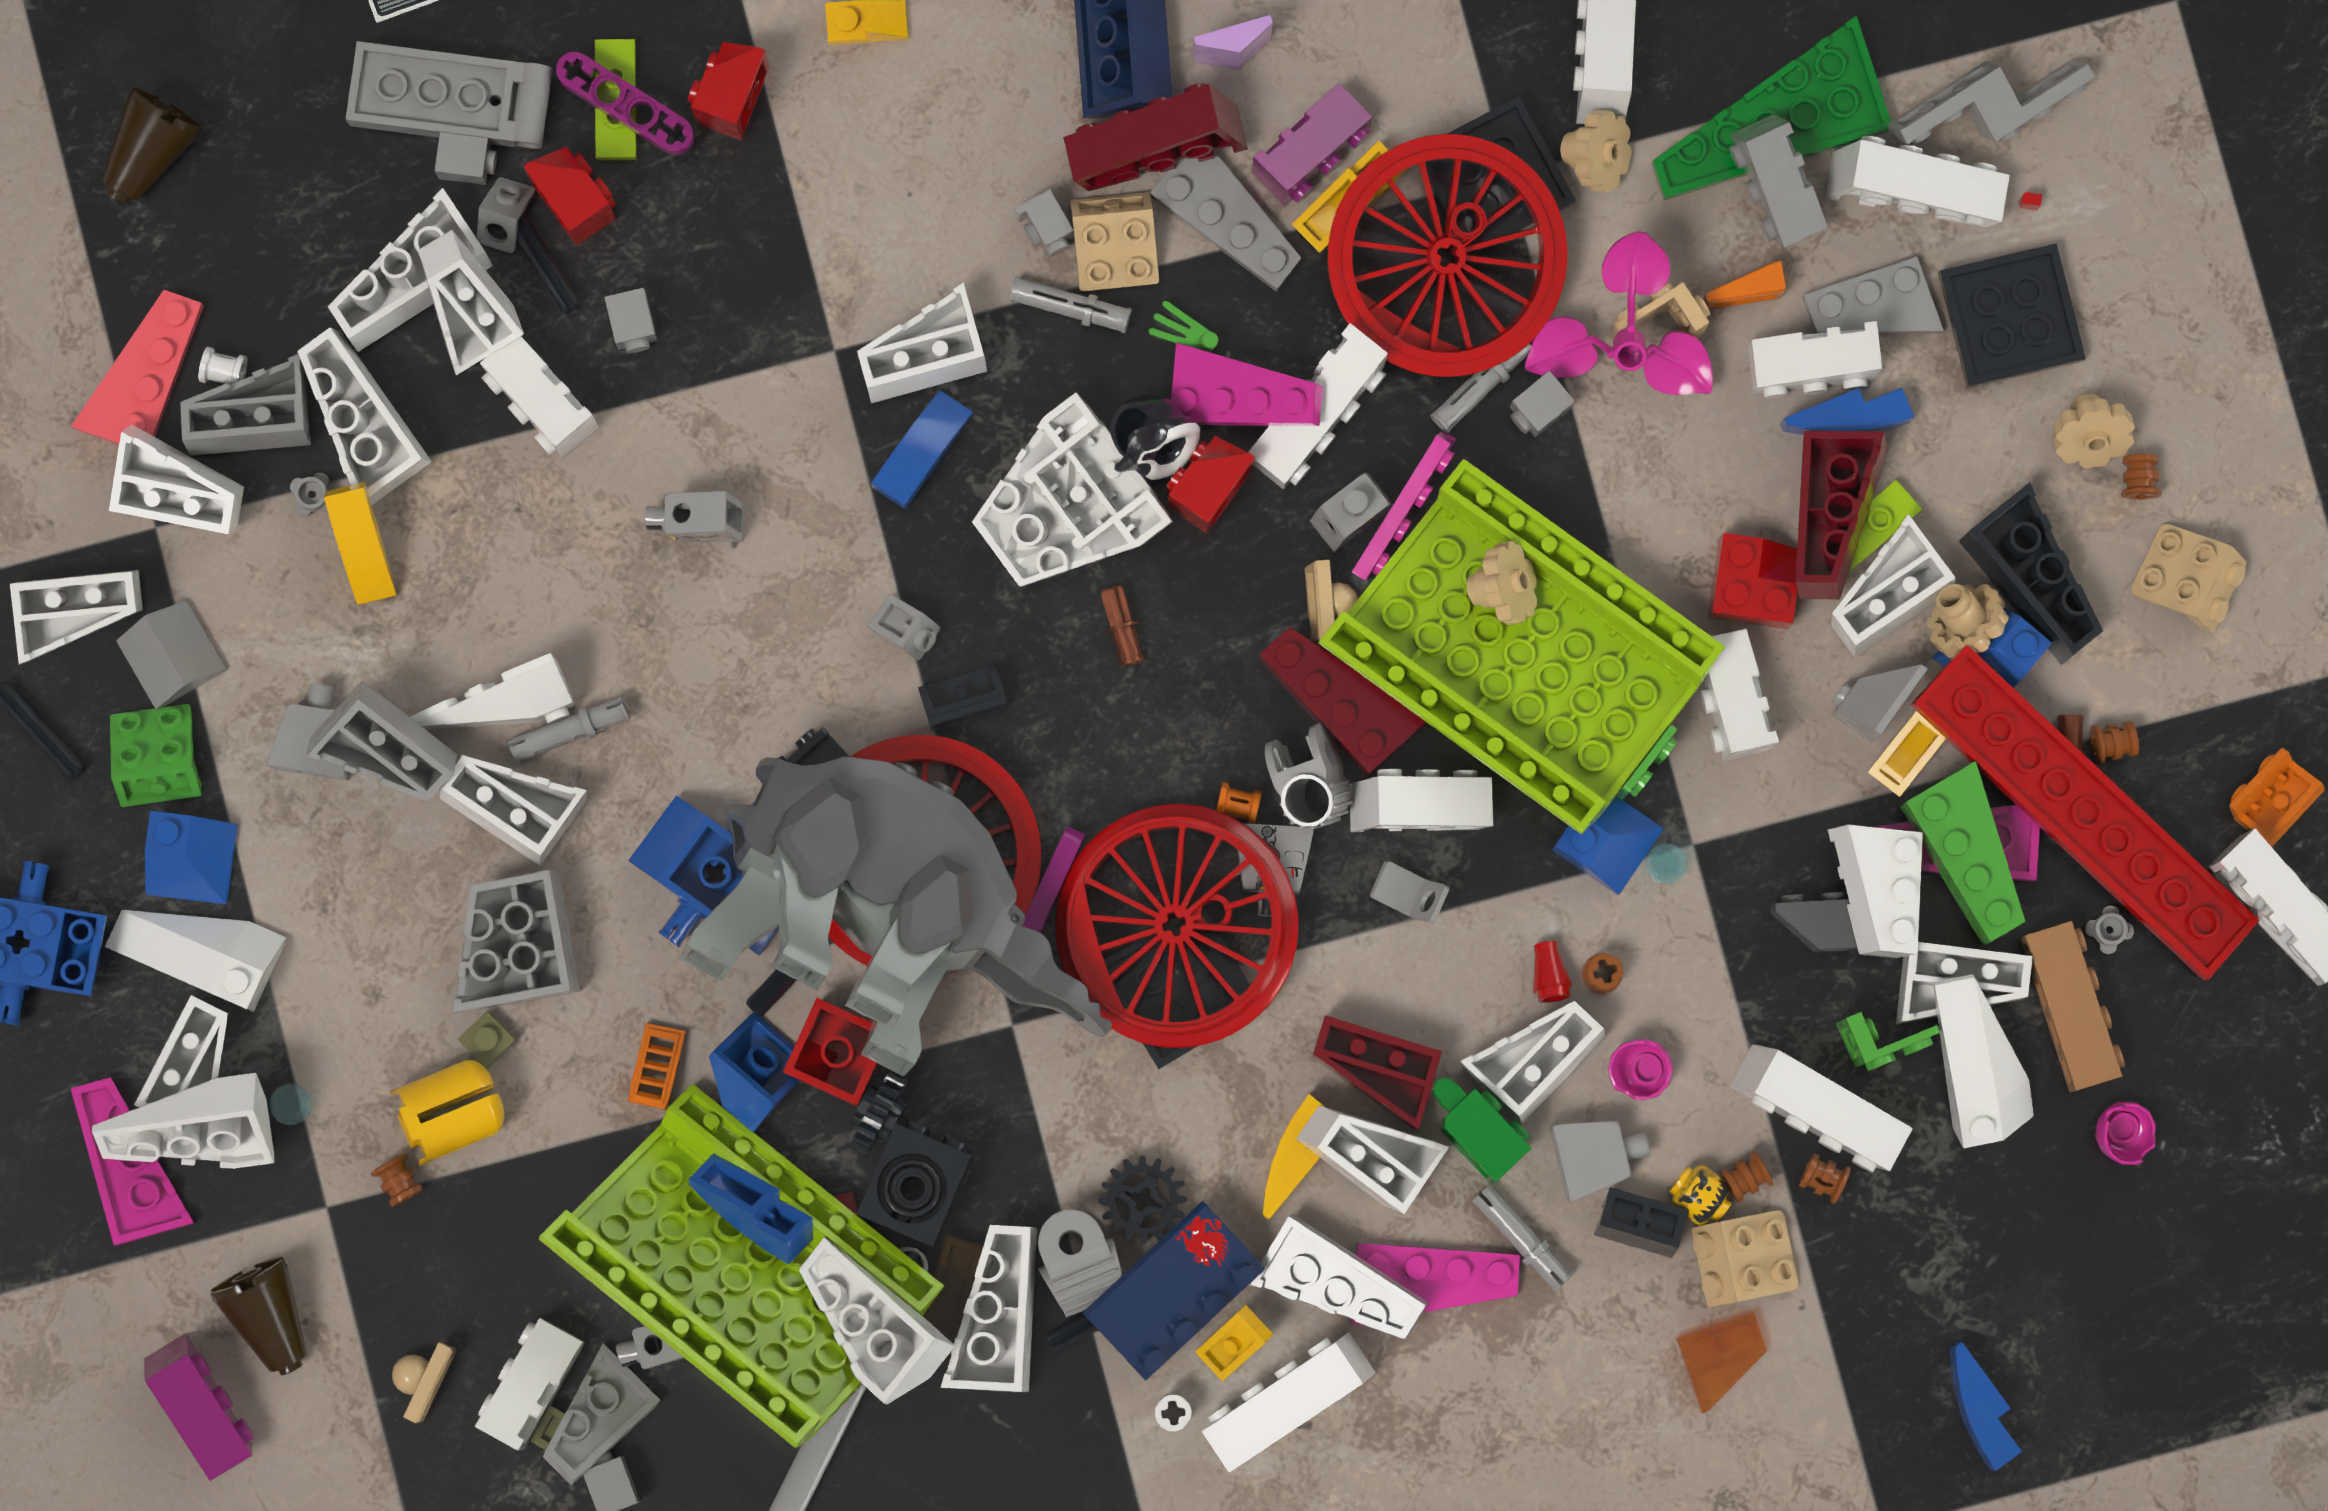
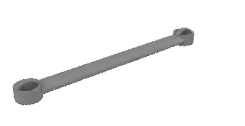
[769,1247,929,1511]

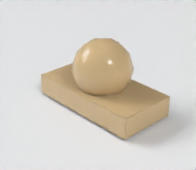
[1305,560,1359,646]
[392,1342,457,1423]

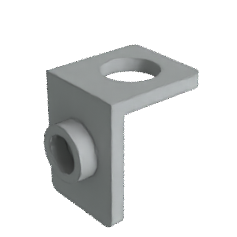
[477,177,535,253]
[1370,861,1449,924]

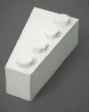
[1248,323,1388,490]
[298,328,432,506]
[2205,829,2328,986]
[1729,1044,1913,1173]
[940,1225,1037,1392]
[1202,1332,1376,1472]

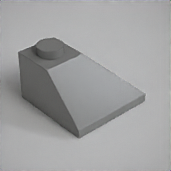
[1832,664,1928,743]

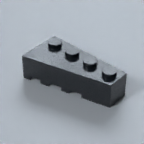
[1959,482,2103,665]

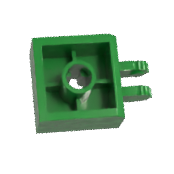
[1431,1077,1532,1185]

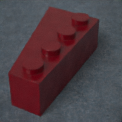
[1063,83,1248,191]
[1795,431,1888,600]
[1259,627,1427,778]

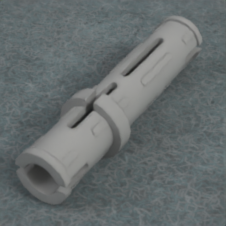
[1009,276,1132,333]
[1430,344,1531,434]
[507,696,630,763]
[1472,1184,1573,1292]

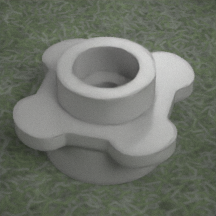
[290,473,330,517]
[2085,906,2134,954]

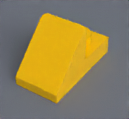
[825,0,908,45]
[1195,1305,1274,1382]

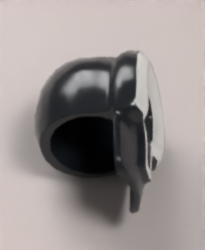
[1110,394,1200,480]

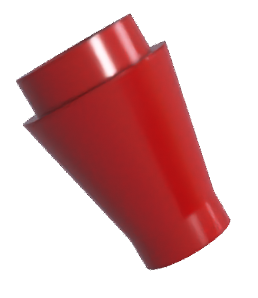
[1533,941,1573,1003]

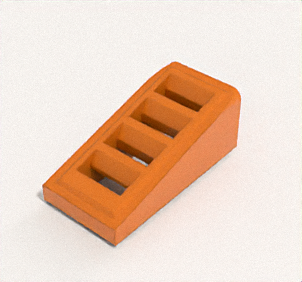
[1703,260,1786,310]
[627,1023,686,1111]

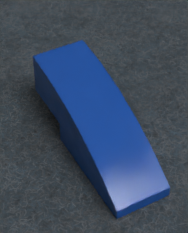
[1780,388,1914,435]
[871,390,973,510]
[689,1153,814,1264]
[1950,1342,2022,1471]

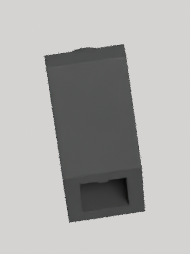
[1771,892,1858,952]

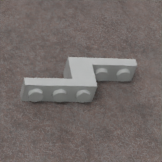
[1886,59,2095,144]

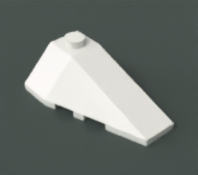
[410,653,576,730]
[105,910,287,1012]
[1933,974,2034,1148]
[92,1073,274,1169]
[799,1238,955,1404]

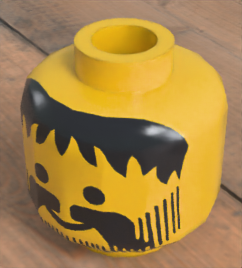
[1669,1165,1732,1225]

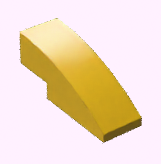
[1292,140,1409,253]
[324,482,397,605]
[1868,710,1946,797]
[1262,1094,1325,1220]

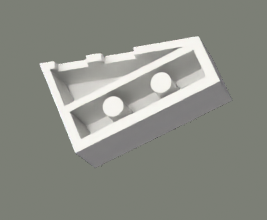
[418,230,524,375]
[1748,321,1882,399]
[480,336,599,459]
[109,425,244,534]
[1700,629,1779,761]
[1828,825,1923,958]
[1460,1001,1606,1124]
[475,1318,586,1451]

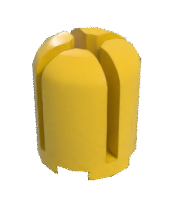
[389,1060,505,1166]

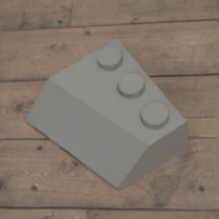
[452,870,581,1013]

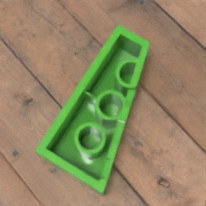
[1900,761,2025,946]

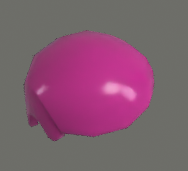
[1608,1038,1674,1100]
[2095,1101,2156,1165]

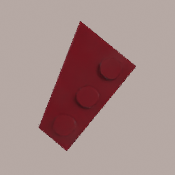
[1312,1015,1442,1131]

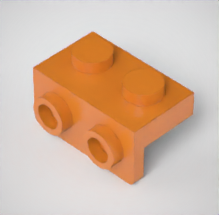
[2229,748,2325,847]

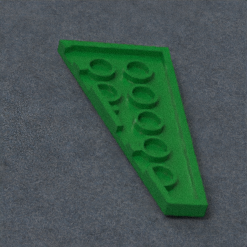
[1652,16,1891,201]

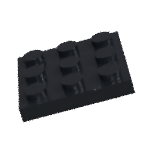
[1425,96,1576,256]
[1938,243,2086,389]
[1105,909,1250,1070]

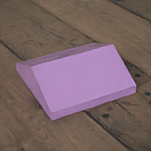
[1192,15,1273,70]

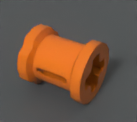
[1216,782,1262,824]

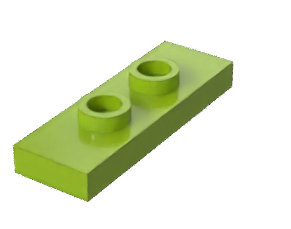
[595,39,637,160]
[1848,480,1922,573]

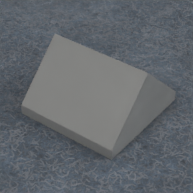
[116,600,227,710]

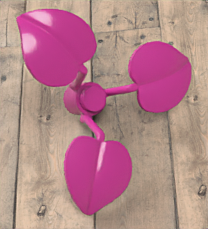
[1525,231,1713,395]

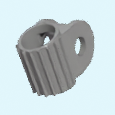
[1265,723,1354,830]
[1037,1210,1122,1318]

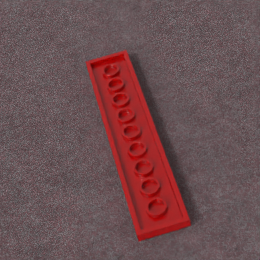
[1910,644,2260,980]

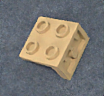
[1070,192,1159,291]

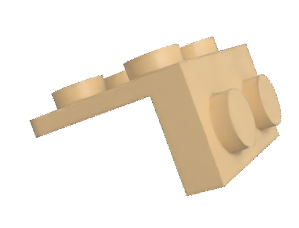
[1610,282,1710,340]
[2131,524,2247,634]
[1691,1210,1799,1308]

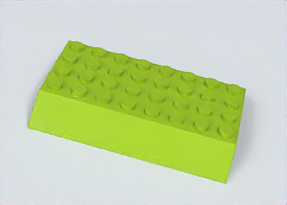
[1318,458,1725,835]
[539,1083,944,1448]

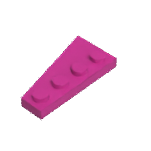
[1351,1243,1520,1325]

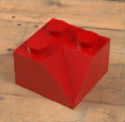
[688,42,770,140]
[523,147,616,246]
[1166,436,1255,534]
[1708,533,1797,629]
[783,998,879,1107]

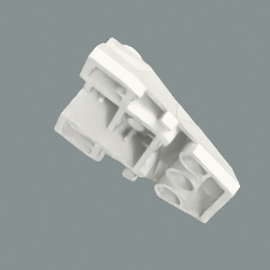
[972,392,1173,587]

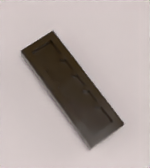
[923,1235,983,1364]

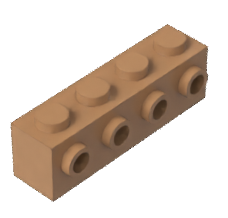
[2019,921,2125,1093]

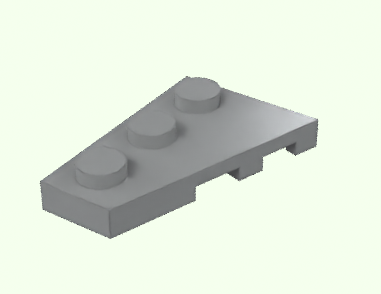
[1802,256,1944,334]
[543,1343,660,1486]

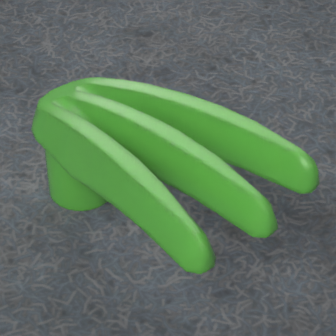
[1149,301,1218,352]

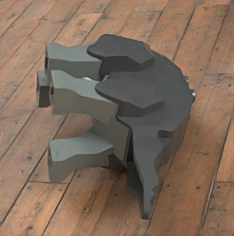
[679,757,1112,1077]

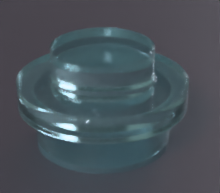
[1646,844,1687,884]
[270,1084,311,1125]

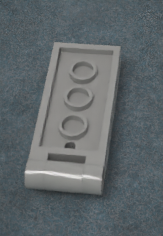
[345,41,553,149]

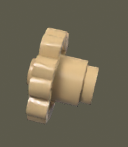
[1560,110,1632,193]
[2053,394,2135,469]
[1467,541,1537,625]
[1927,584,2009,658]

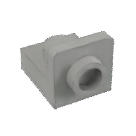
[868,593,940,661]

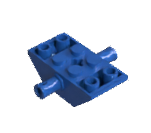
[628,796,779,956]
[0,861,107,1026]

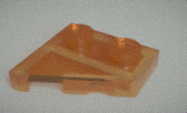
[1675,1312,1767,1413]

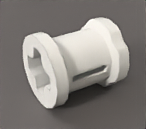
[198,347,248,385]
[1155,1395,1192,1432]

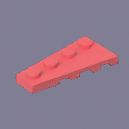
[71,290,204,445]

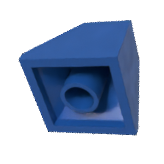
[1932,608,2052,688]
[1552,796,1664,895]
[145,811,238,905]
[709,1012,801,1133]

